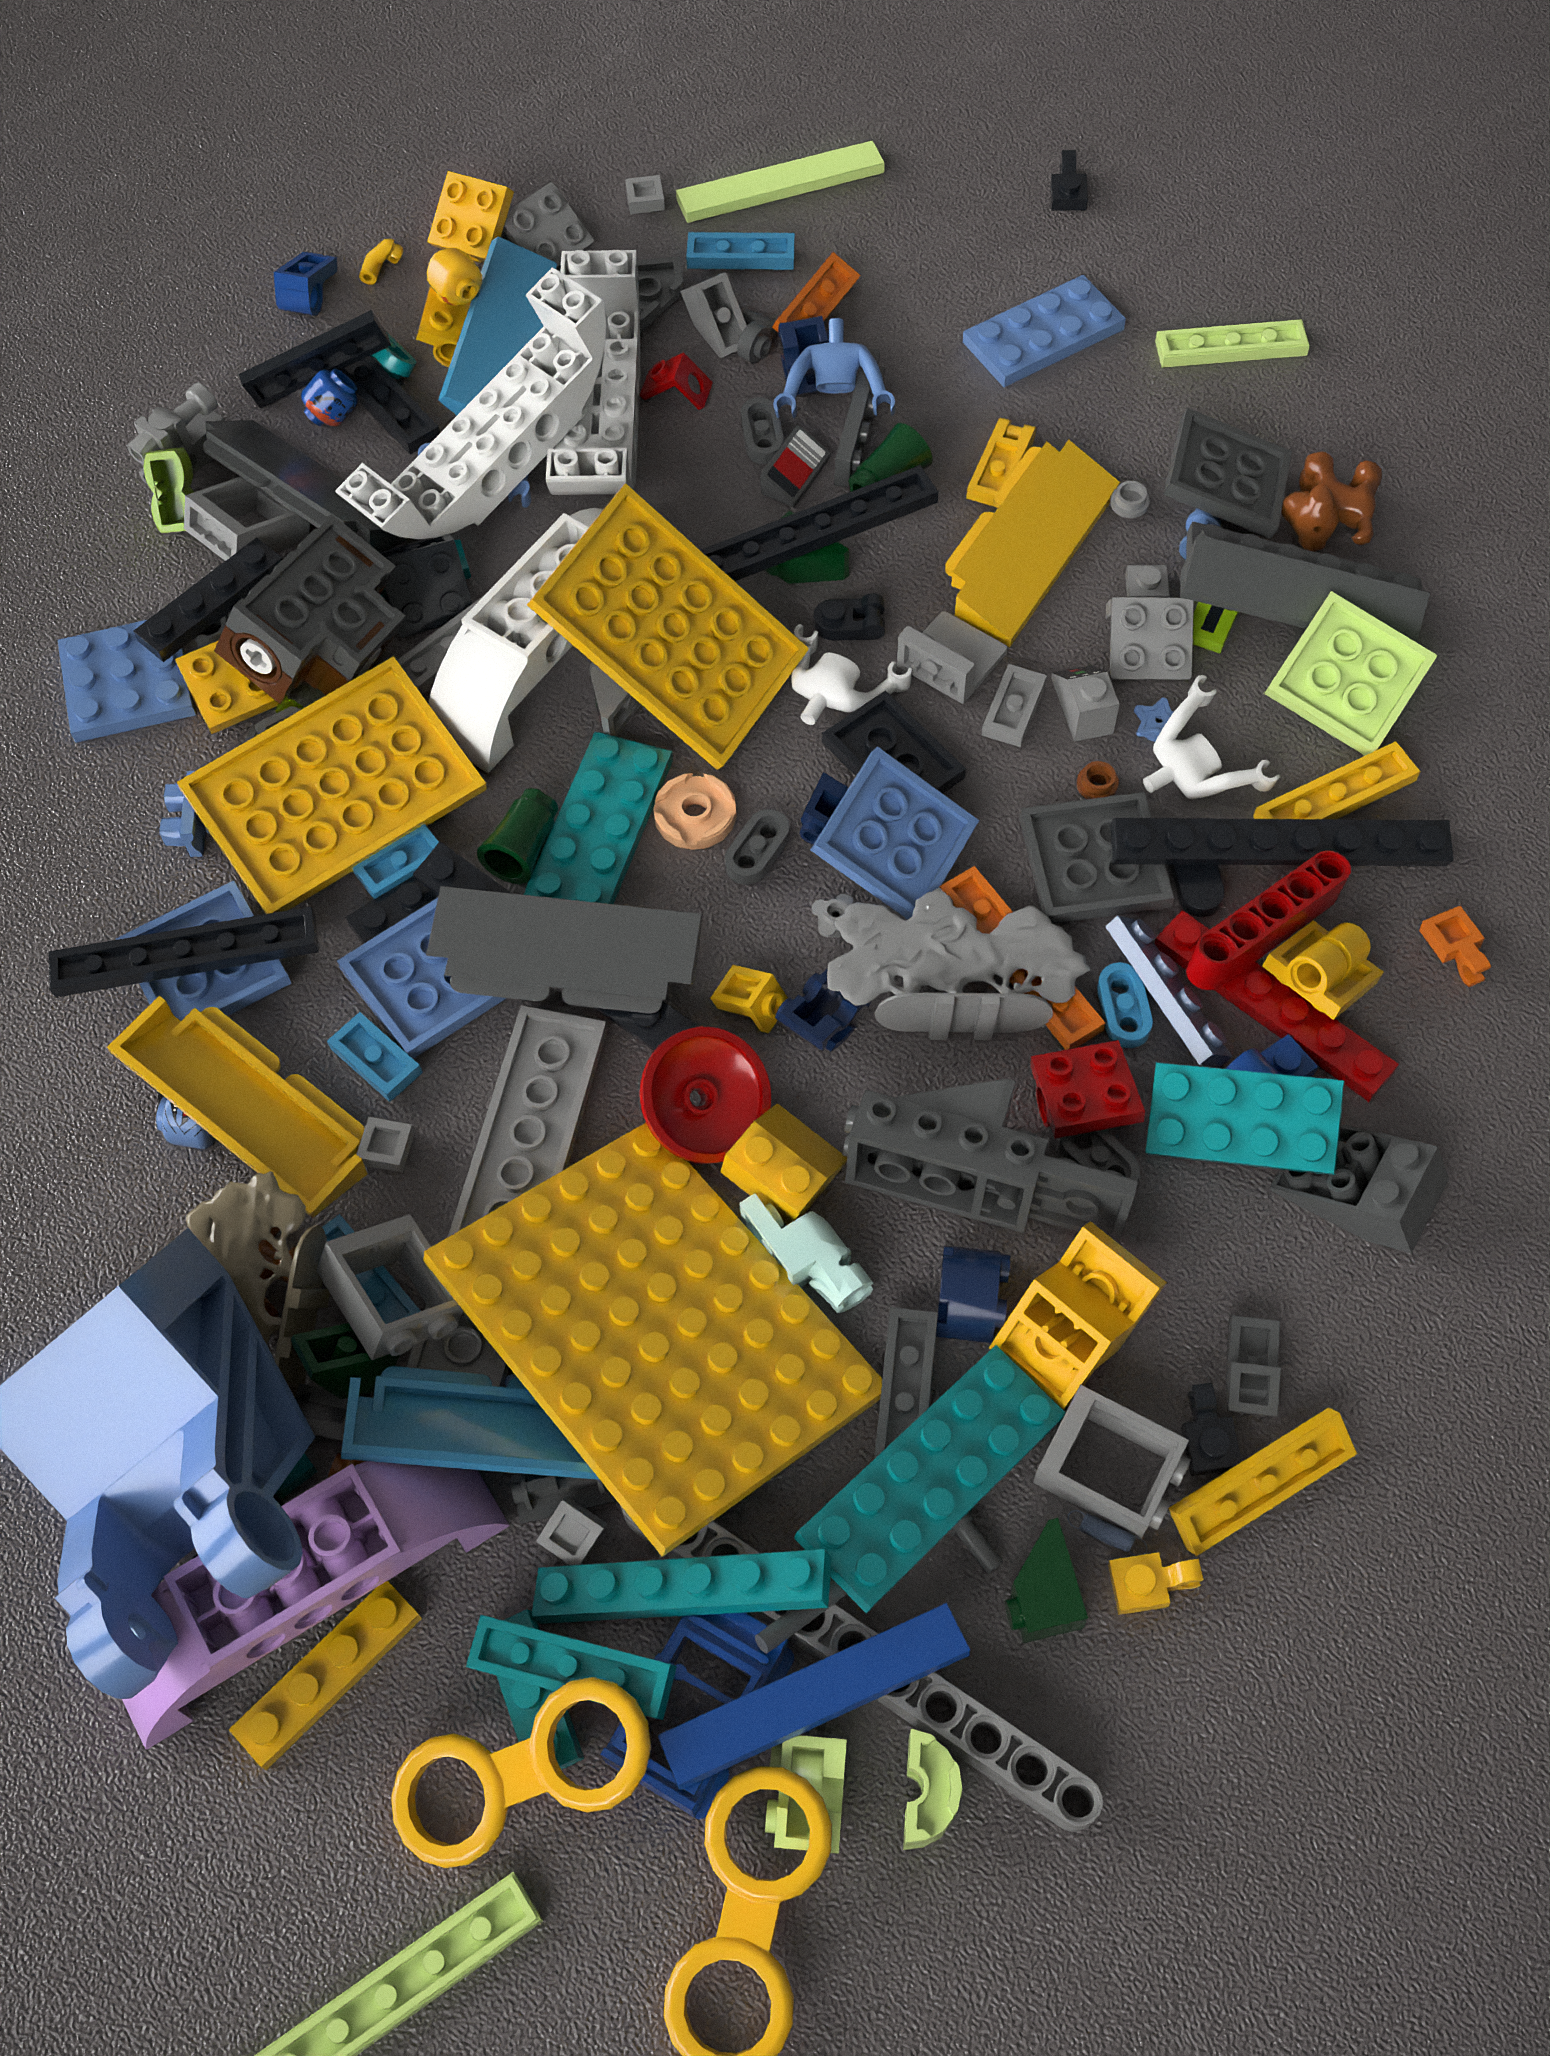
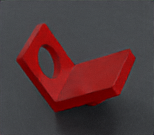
[639,352,713,410]

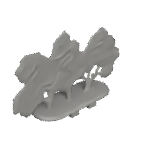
[827,887,1090,1040]

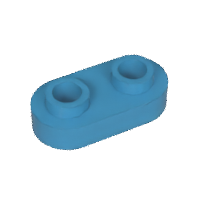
[1097,962,1153,1048]

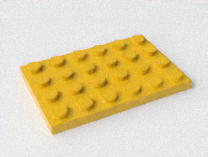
[527,483,809,770]
[177,656,487,914]

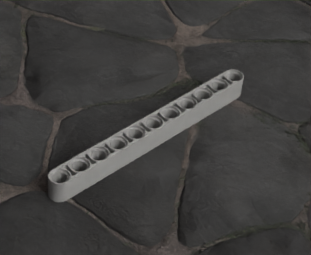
[620,1505,1103,1832]

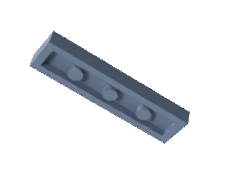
[1105,915,1233,1068]

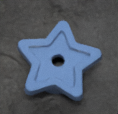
[1133,698,1173,742]

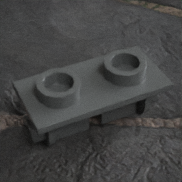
[511,1473,617,1524]

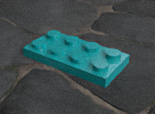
[1145,1062,1345,1175]

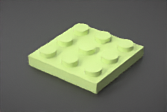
[1264,591,1438,756]

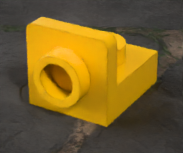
[710,965,788,1033]

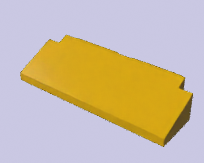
[945,440,1120,648]
[107,995,367,1218]

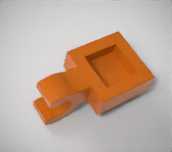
[1419,906,1491,987]

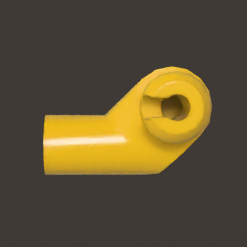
[359,238,404,285]

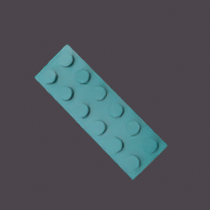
[523,732,673,904]
[794,1345,1066,1614]

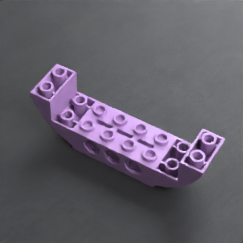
[122,1461,510,1750]

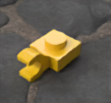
[1108,1552,1204,1615]

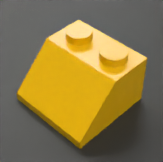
[720,1103,847,1225]

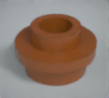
[1076,761,1119,799]

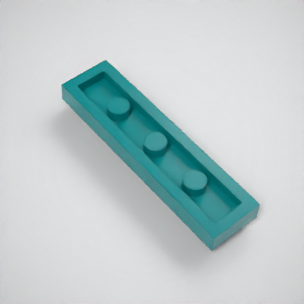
[466,1615,677,1720]

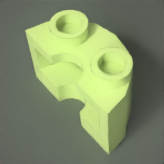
[903,1729,962,1850]
[765,1735,847,1854]

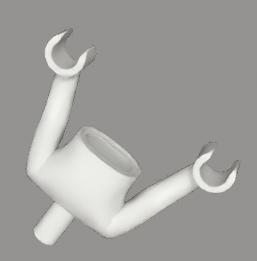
[791,624,912,725]
[1143,675,1280,800]

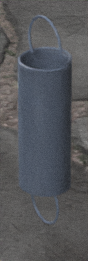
[1067,1510,1148,1556]

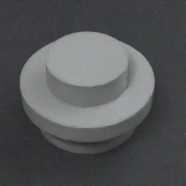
[1110,481,1150,518]

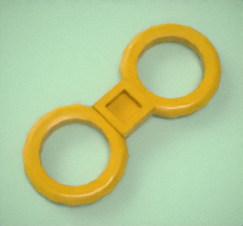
[391,1677,651,1868]
[664,1766,832,2056]

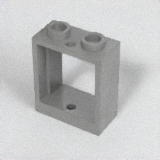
[184,477,310,561]
[316,1214,463,1360]
[1033,1384,1191,1539]

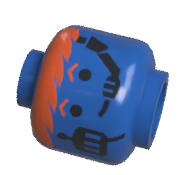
[301,368,358,427]

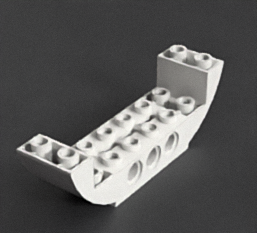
[546,250,641,495]
[335,267,606,539]
[428,508,603,773]

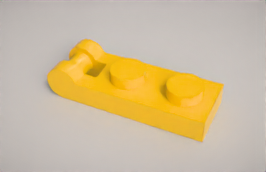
[966,417,1037,507]

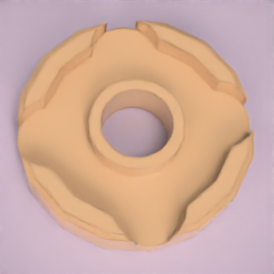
[654,773,737,850]

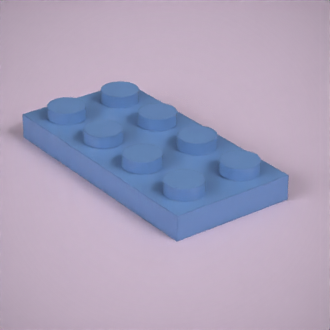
[963,275,1126,387]

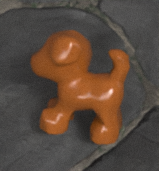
[1281,451,1383,552]

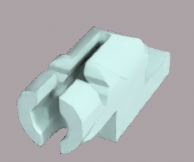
[740,1193,873,1313]

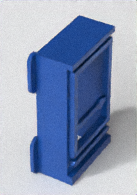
[600,1613,794,1820]

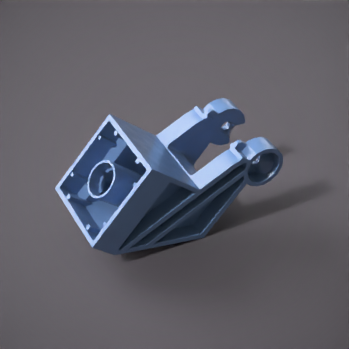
[0,1228,315,1699]

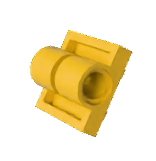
[427,171,514,263]
[416,286,471,367]
[175,640,287,734]
[1262,920,1384,1020]

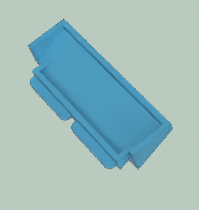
[438,236,557,415]
[341,1366,600,1480]

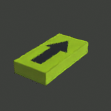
[1193,602,1239,654]

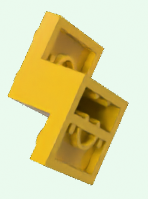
[989,1221,1167,1410]

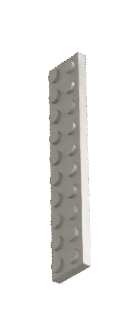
[407,1005,608,1387]

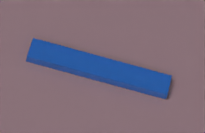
[658,1603,970,1790]

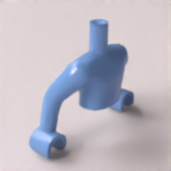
[773,318,896,418]

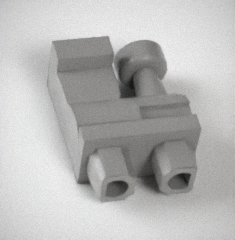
[126,382,225,485]

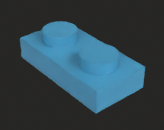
[353,824,439,899]
[327,1012,423,1102]

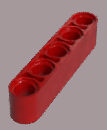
[1186,851,1351,990]

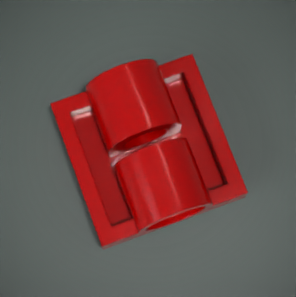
[1030,1040,1145,1139]

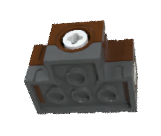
[214,514,406,704]

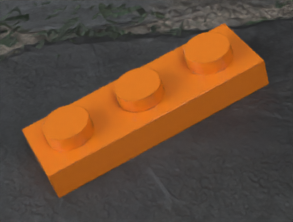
[772,252,861,332]

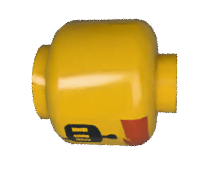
[427,248,482,306]

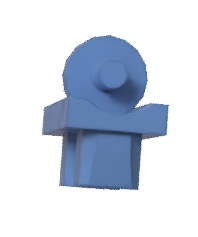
[159,771,210,857]

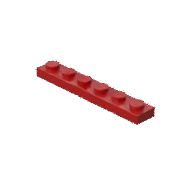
[1154,910,1399,1102]

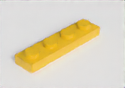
[1253,741,1421,819]
[1168,1407,1357,1556]
[228,1581,422,1770]

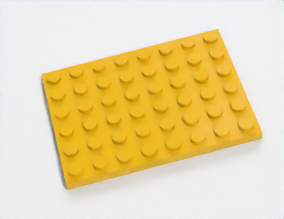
[423,1122,882,1557]

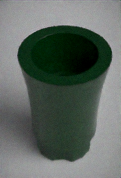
[848,423,933,492]
[477,788,559,884]

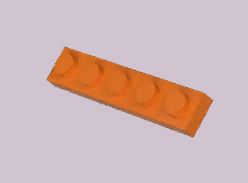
[939,866,1106,1050]

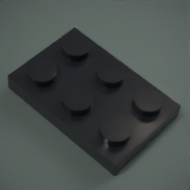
[822,690,966,794]

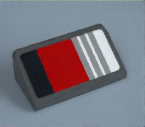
[760,425,831,507]

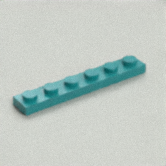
[531,1549,831,1624]

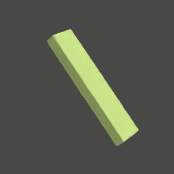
[1155,319,1310,368]

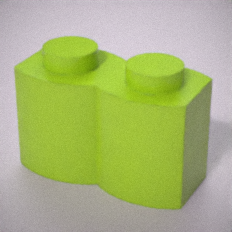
[144,447,194,533]

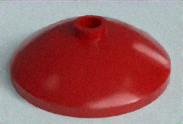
[640,1027,771,1164]

